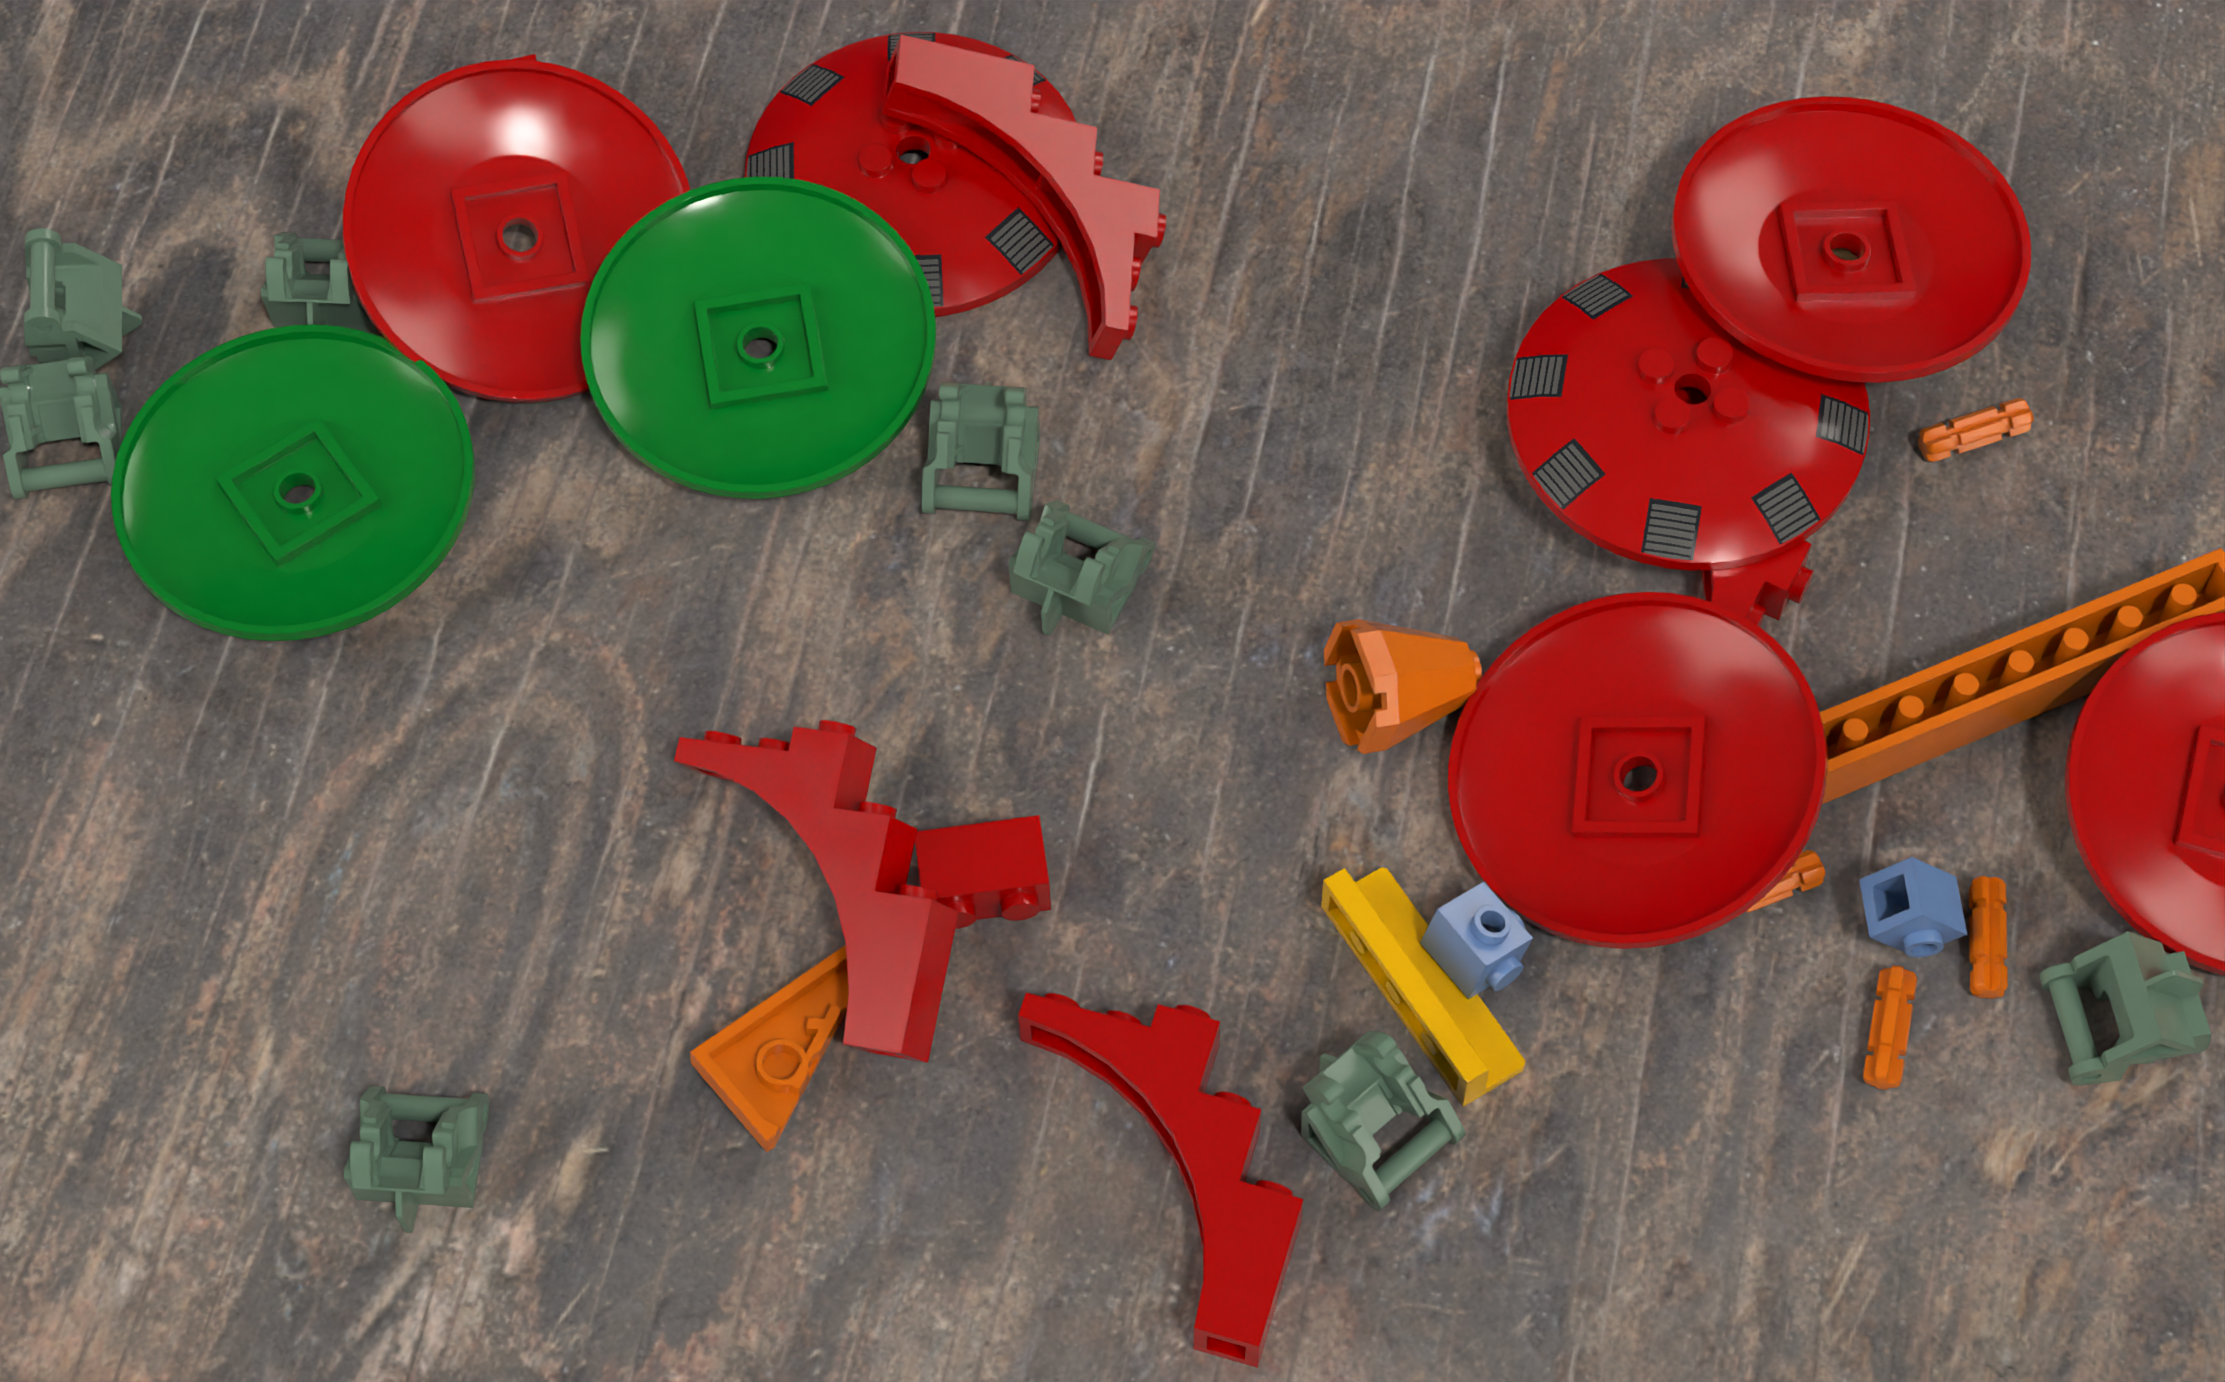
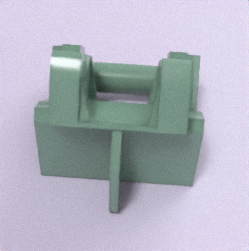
[24,228,142,370]
[261,232,377,331]
[0,356,123,500]
[922,381,1040,521]
[1008,500,1155,636]
[2039,931,2211,1086]
[1301,1031,1466,1211]
[344,1086,489,1233]

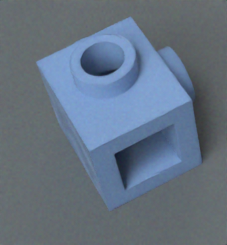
[1859,857,1967,957]
[1420,882,1533,999]

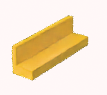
[1321,867,1525,1107]

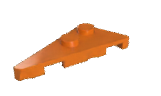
[690,945,849,1152]

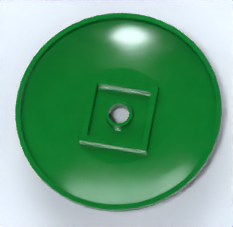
[580,176,936,499]
[111,324,476,641]

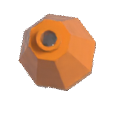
[1324,619,1482,754]

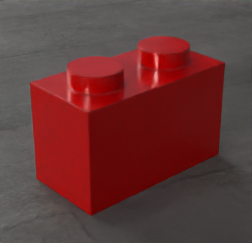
[915,815,1051,929]

